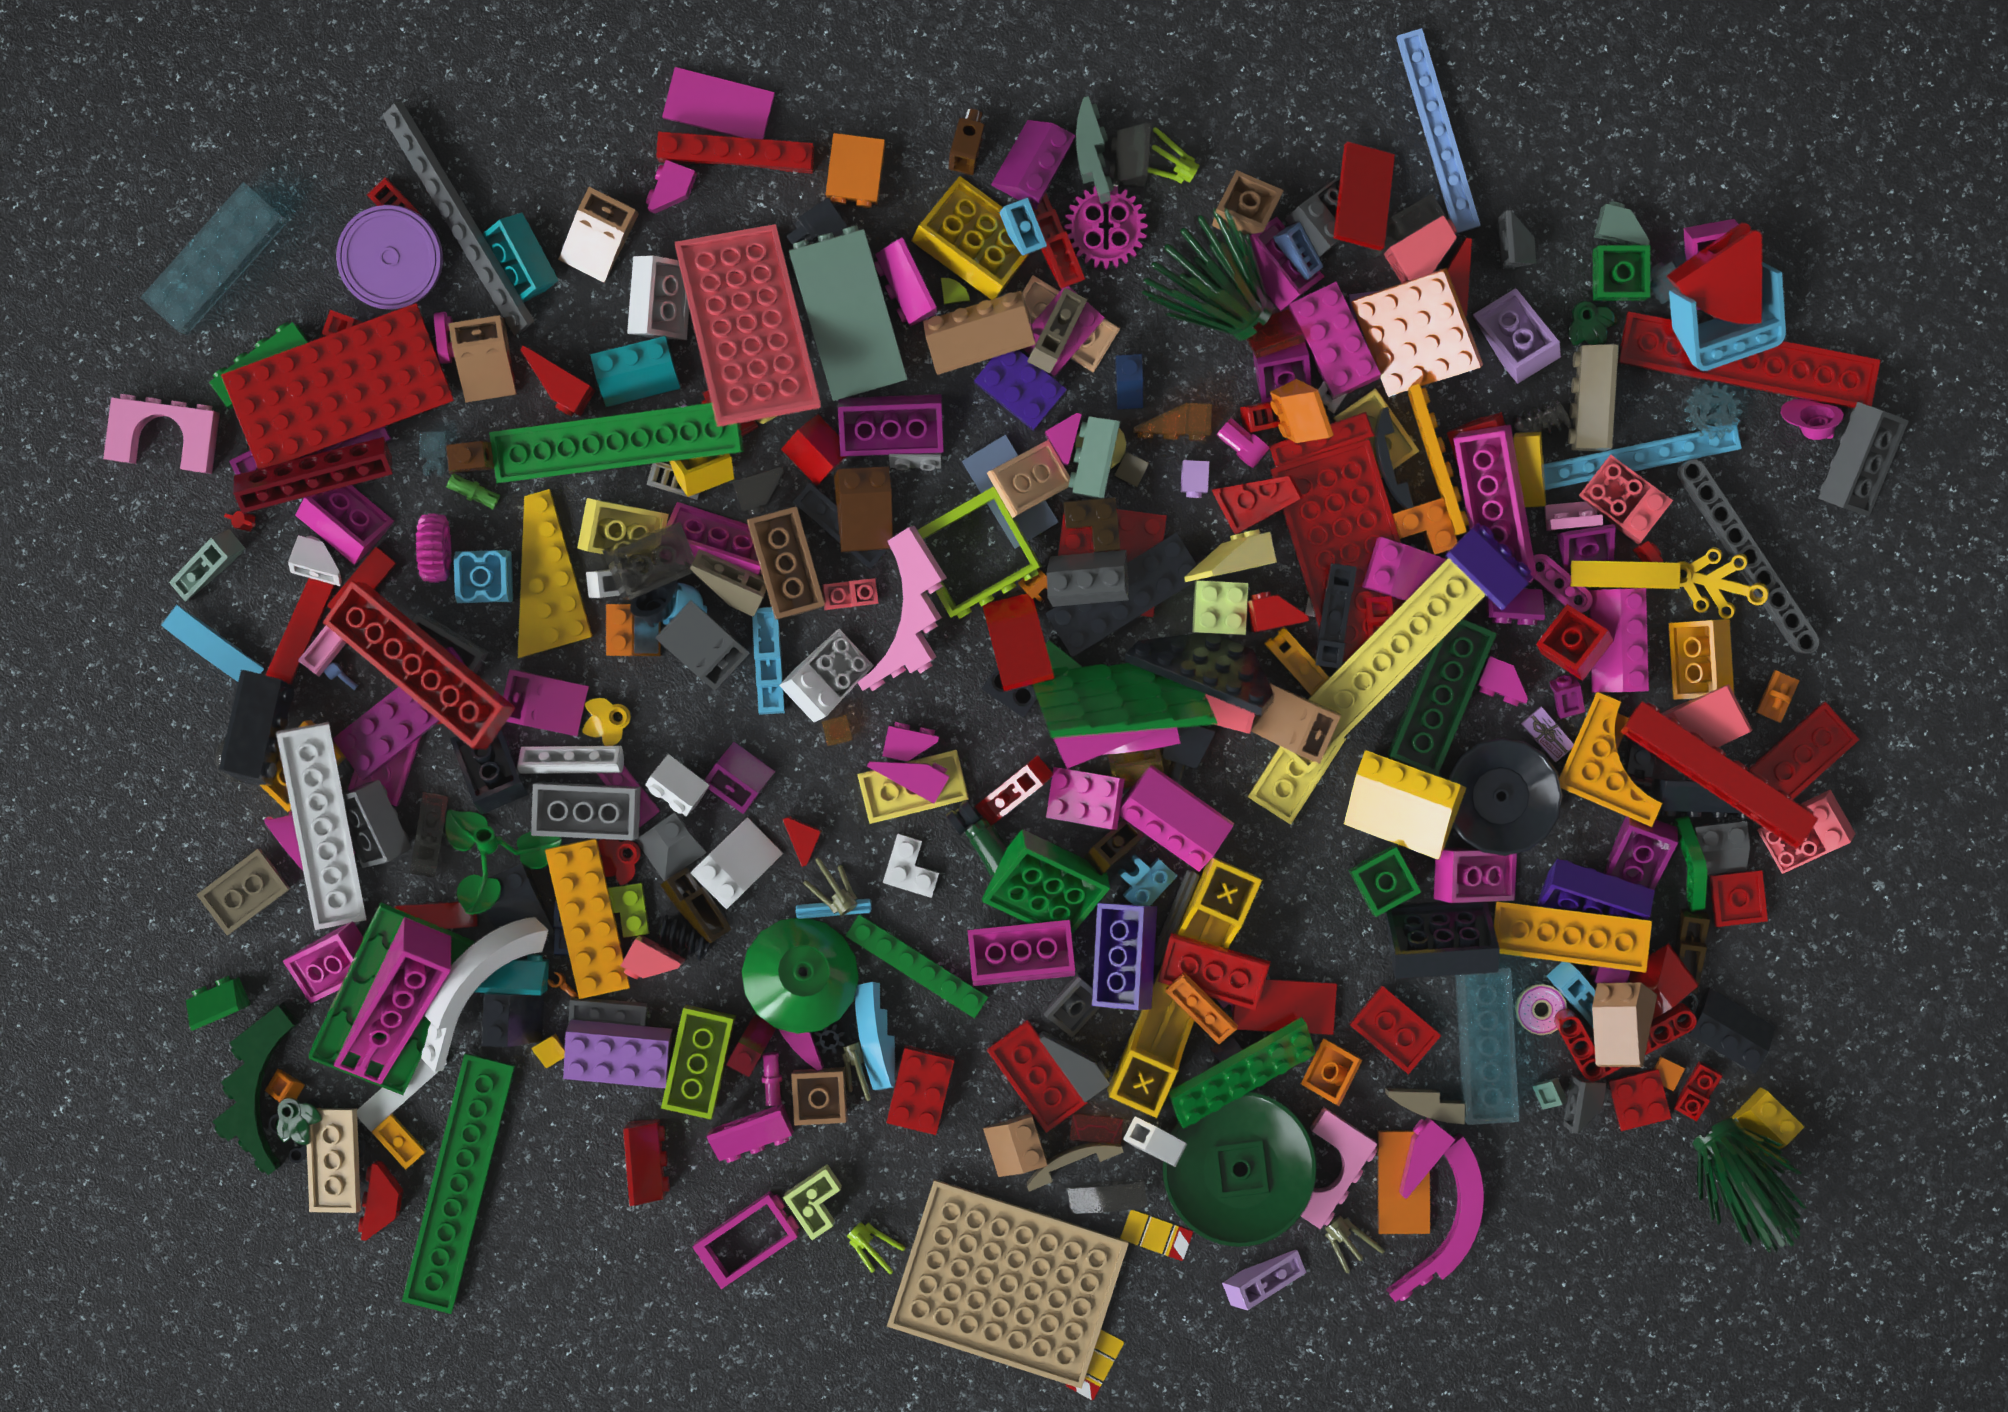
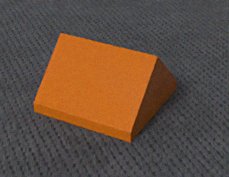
[1301,1038,1362,1106]

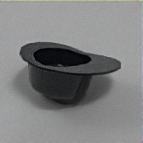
[630,570,678,628]

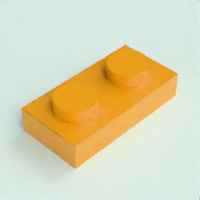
[372,1114,426,1169]

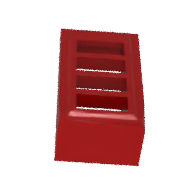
[367,176,422,216]
[1240,401,1280,432]

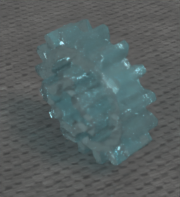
[1684,382,1742,439]

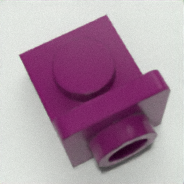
[1549,675,1585,719]

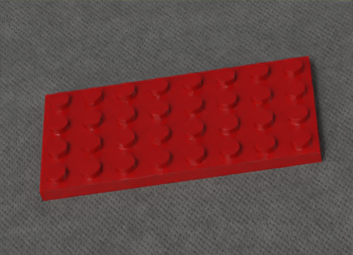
[221,303,455,469]
[1270,439,1405,662]

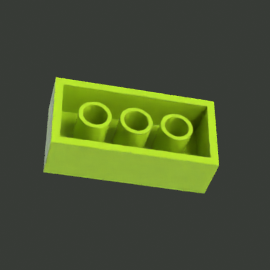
[661,1005,736,1119]

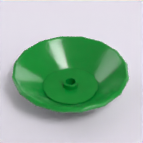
[742,918,859,1034]

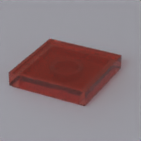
[1246,309,1305,358]

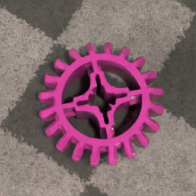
[416,513,452,583]

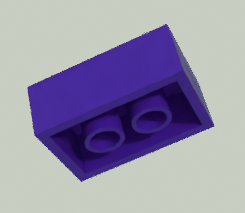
[974,350,1067,431]

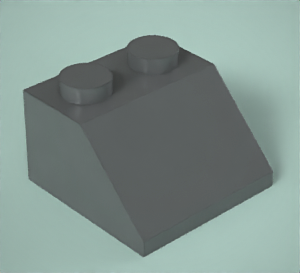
[1692,820,1750,875]

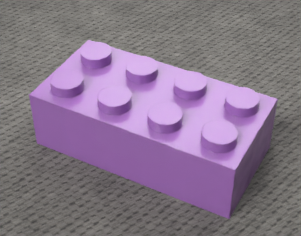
[563,1020,673,1088]

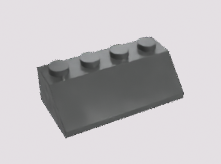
[1818,402,1909,517]

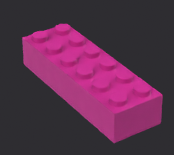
[1454,425,1537,582]

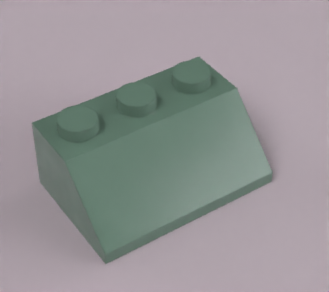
[1068,417,1120,499]

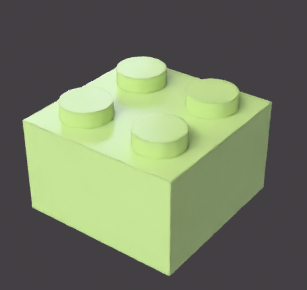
[1192,581,1248,635]

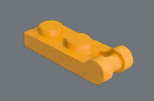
[1264,627,1330,696]

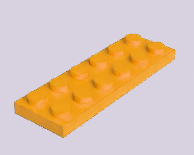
[1407,384,1469,535]
[545,838,630,999]
[1494,901,1652,972]

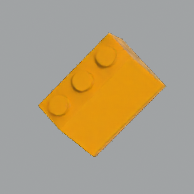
[1669,619,1734,700]

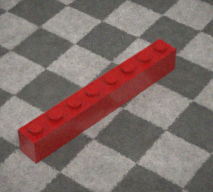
[1620,702,1819,848]

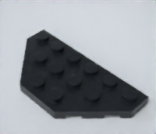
[1125,633,1274,716]

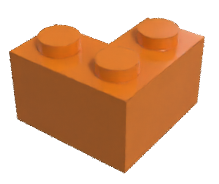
[1392,498,1457,555]

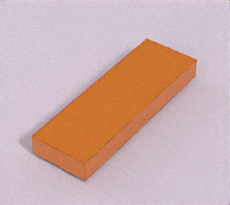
[1165,972,1238,1044]

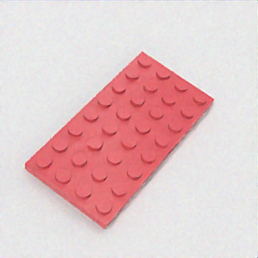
[675,224,820,427]

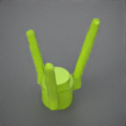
[1145,127,1200,184]
[847,1222,905,1274]

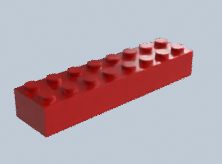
[323,581,516,749]

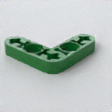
[1674,816,1707,912]

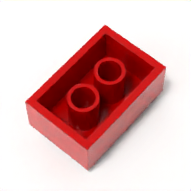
[886,1045,955,1135]

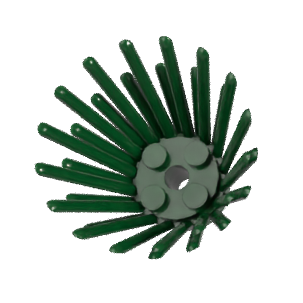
[1141,208,1274,341]

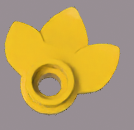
[582,698,631,746]

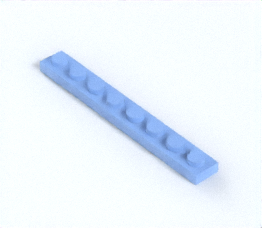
[1396,28,1481,234]

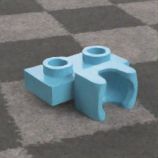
[1118,855,1177,906]

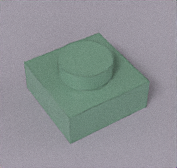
[1532,1078,1568,1110]

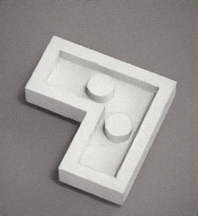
[883,834,939,898]

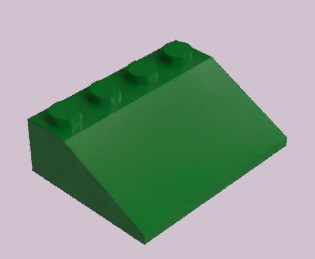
[982,829,1110,935]

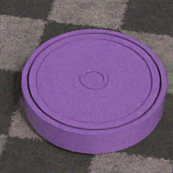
[336,205,443,309]

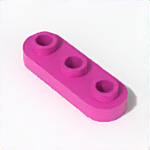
[1534,554,1593,613]

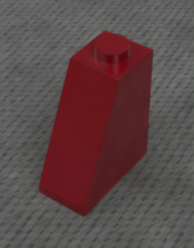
[726,1013,776,1077]

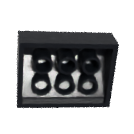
[1385,902,1500,979]

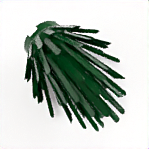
[1692,1117,1807,1253]

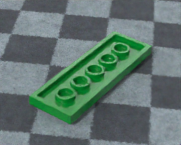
[1168,1017,1316,1129]

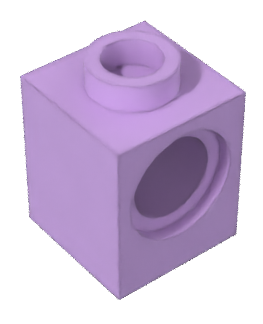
[1181,460,1209,498]

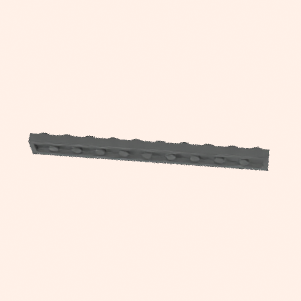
[382,101,534,335]

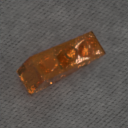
[1132,403,1212,441]

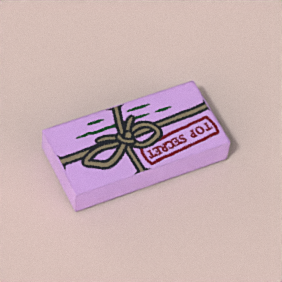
[1521,707,1574,762]

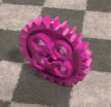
[1064,185,1148,269]

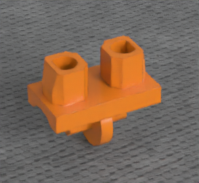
[1756,670,1799,723]

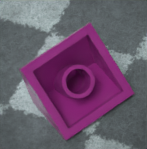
[1557,524,1615,572]

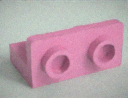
[1544,501,1603,531]

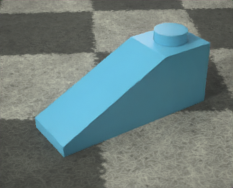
[1547,962,1595,1028]

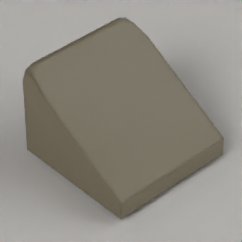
[1114,452,1149,487]

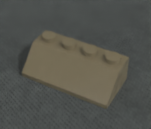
[1568,344,1618,452]

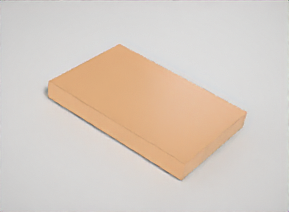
[987,439,1070,518]

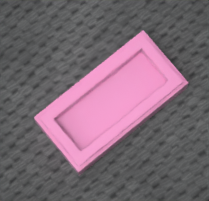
[298,626,346,677]

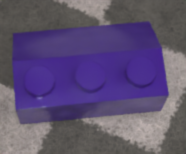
[1446,523,1533,610]

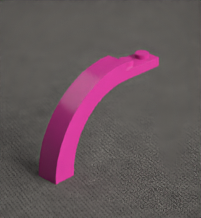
[1386,1133,1484,1302]

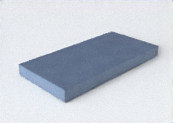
[962,435,1058,549]

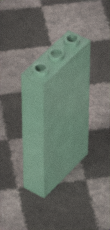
[789,225,907,401]

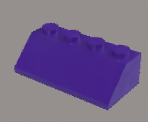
[1536,859,1655,920]

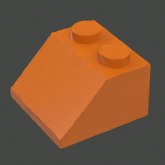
[1270,379,1334,443]

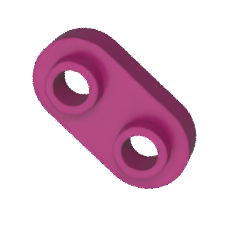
[434,312,455,364]

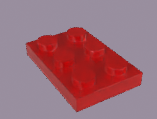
[1349,985,1441,1074]

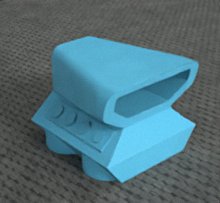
[454,550,513,603]

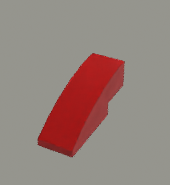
[395,901,478,929]

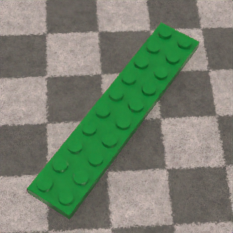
[489,403,744,483]
[402,1053,516,1314]

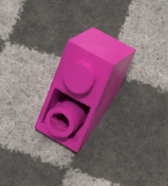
[646,160,697,214]
[1476,656,1528,706]
[882,722,939,762]

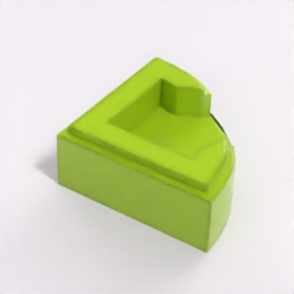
[941,278,970,305]

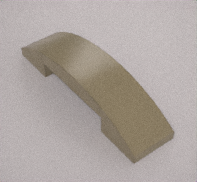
[1027,1142,1124,1191]

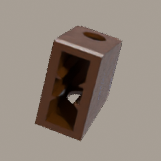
[948,109,985,175]
[446,441,494,474]

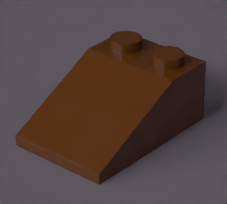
[834,467,892,552]

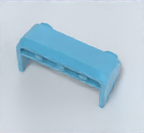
[1669,262,1786,371]

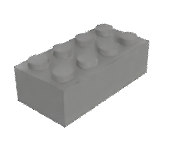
[531,782,641,840]

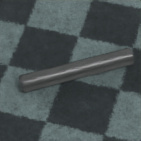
[1154,870,1200,966]

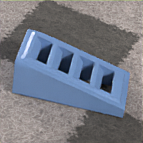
[1273,222,1323,280]

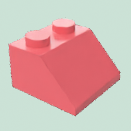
[621,935,686,979]

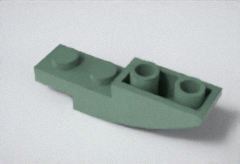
[1076,96,1114,204]

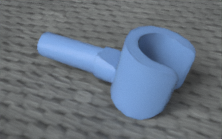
[324,662,358,690]

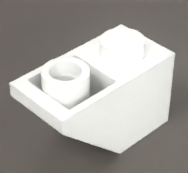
[1123,1117,1187,1167]

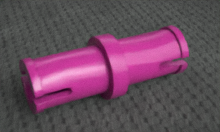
[762,1052,782,1106]

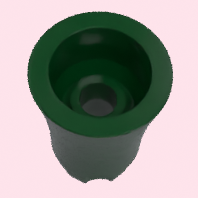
[965,818,1009,877]

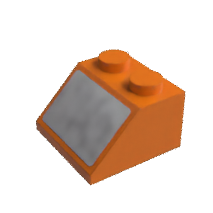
[606,604,661,656]

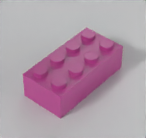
[1289,282,1381,400]

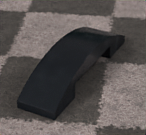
[1375,407,1413,510]
[1315,563,1357,668]

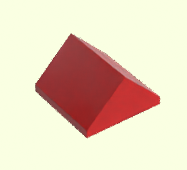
[781,414,848,486]

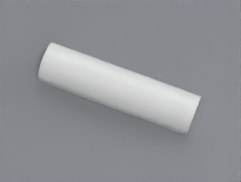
[517,746,624,774]

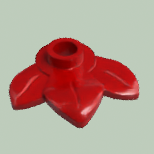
[597,839,641,886]

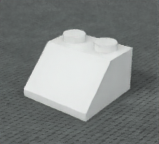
[646,754,709,816]

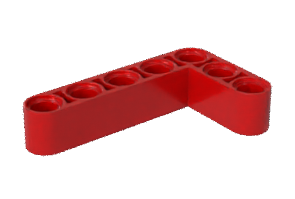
[1554,1003,1697,1081]

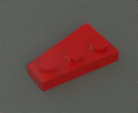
[1212,476,1303,535]

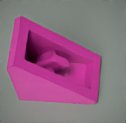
[1045,413,1082,466]

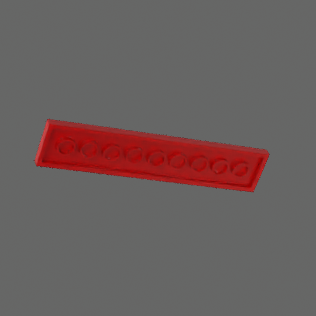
[1617,312,1881,408]

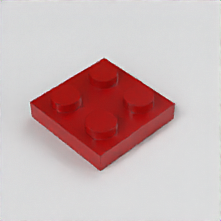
[1709,870,1768,927]
[1607,1069,1671,1131]

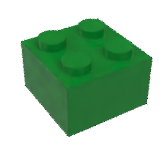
[1593,245,1650,301]
[1348,845,1421,917]

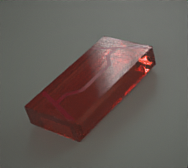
[1070,1113,1123,1144]

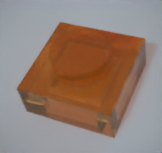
[822,715,853,746]

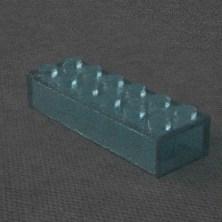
[140,182,289,335]
[1455,965,1519,1125]

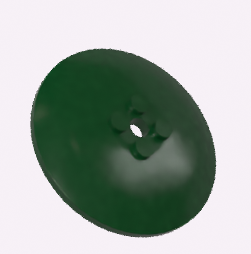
[1163,1092,1317,1247]

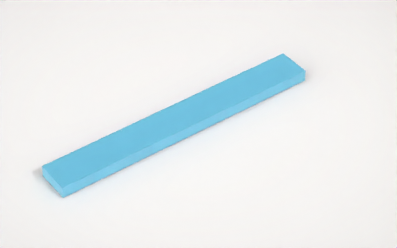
[1544,424,1742,490]

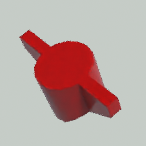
[224,511,256,532]

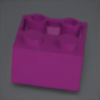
[1485,589,1545,625]
[704,742,776,814]

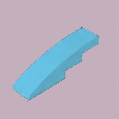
[161,604,264,682]
[752,607,785,715]
[855,982,895,1090]

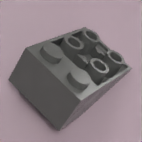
[1285,175,1341,257]
[655,600,750,691]

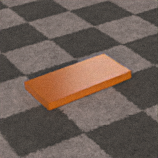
[1377,1131,1430,1234]

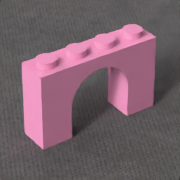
[103,394,220,474]
[1301,1107,1377,1229]

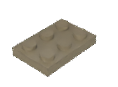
[197,848,291,936]

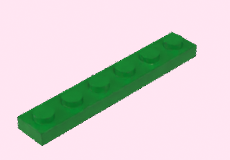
[846,914,988,1019]

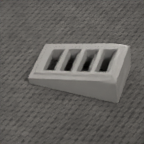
[647,462,700,500]

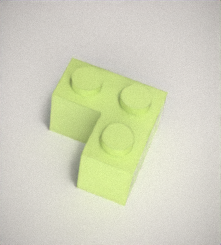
[783,1164,842,1240]

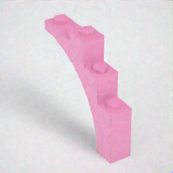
[857,526,946,691]

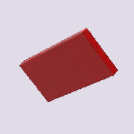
[1333,142,1395,251]
[983,593,1054,691]
[1748,702,1860,800]
[1158,933,1271,1011]
[1232,979,1337,1035]
[986,1019,1087,1132]

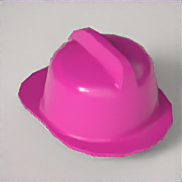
[1781,399,1844,440]

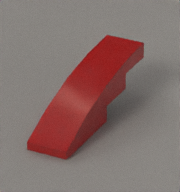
[1032,193,1085,289]

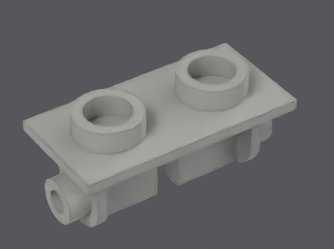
[889,453,941,471]

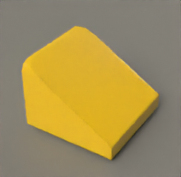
[531,1033,565,1068]

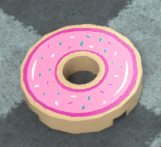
[1515,983,1567,1035]

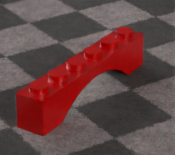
[656,132,814,174]

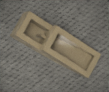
[1385,1088,1465,1124]

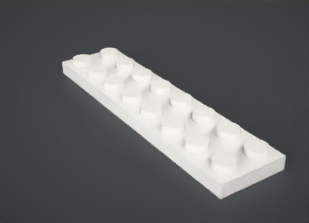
[276,722,366,930]

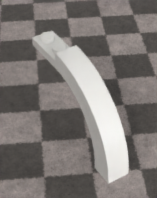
[421,917,548,1072]

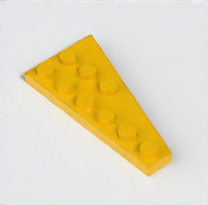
[518,489,593,658]

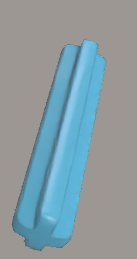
[796,899,872,919]

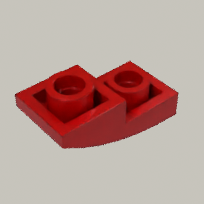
[1674,1061,1723,1121]

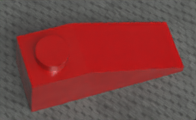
[975,755,1054,826]

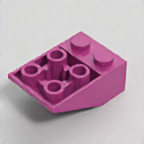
[503,669,589,736]

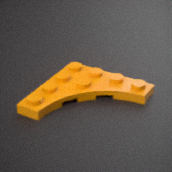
[1559,692,1662,827]

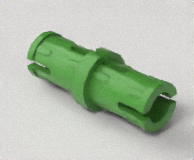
[446,473,500,510]

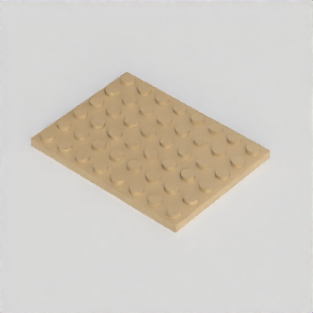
[887,1179,1129,1389]

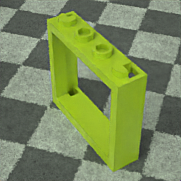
[917,486,1042,619]

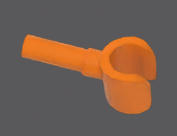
[547,972,579,997]

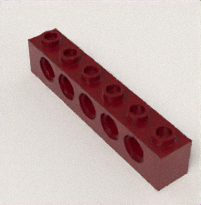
[233,437,393,513]

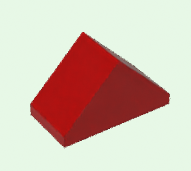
[782,816,822,867]

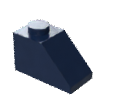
[1115,354,1143,410]

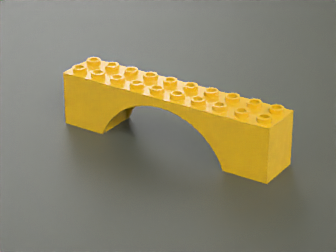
[1107,857,1262,1118]

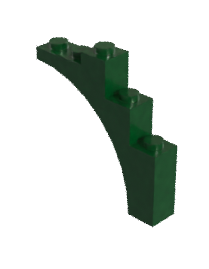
[212,1002,299,1175]

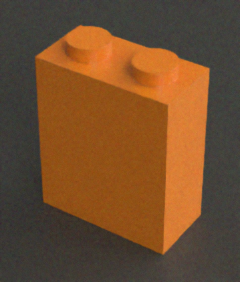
[826,133,885,208]

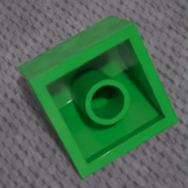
[186,976,251,1031]

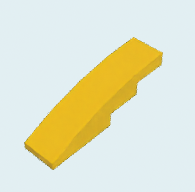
[1571,561,1681,589]

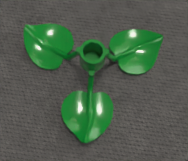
[445,810,562,914]

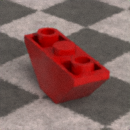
[358,1160,403,1241]

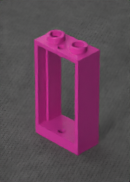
[693,1191,800,1289]

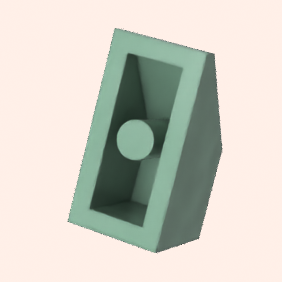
[1594,201,1650,245]

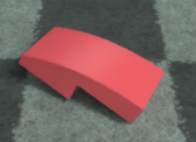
[822,578,879,610]

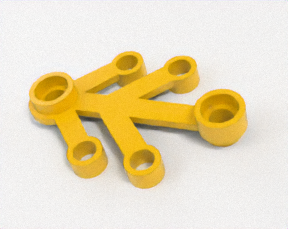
[1677,547,1769,619]

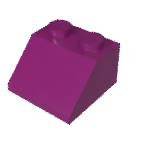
[1252,335,1311,403]

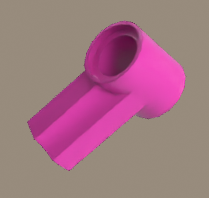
[1216,418,1270,468]

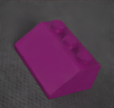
[991,120,1076,209]

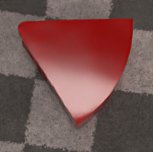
[1666,223,1762,324]

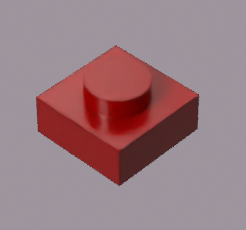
[1633,541,1663,562]

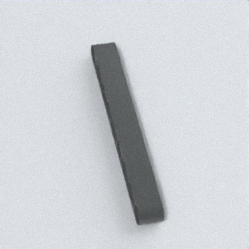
[1677,460,1819,653]

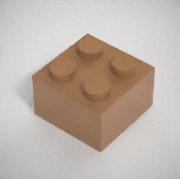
[792,1067,848,1125]

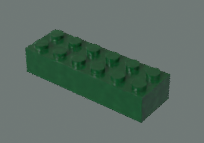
[1386,619,1497,776]

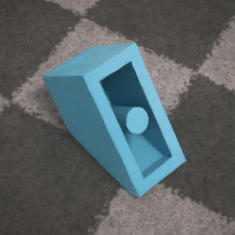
[999,198,1047,256]

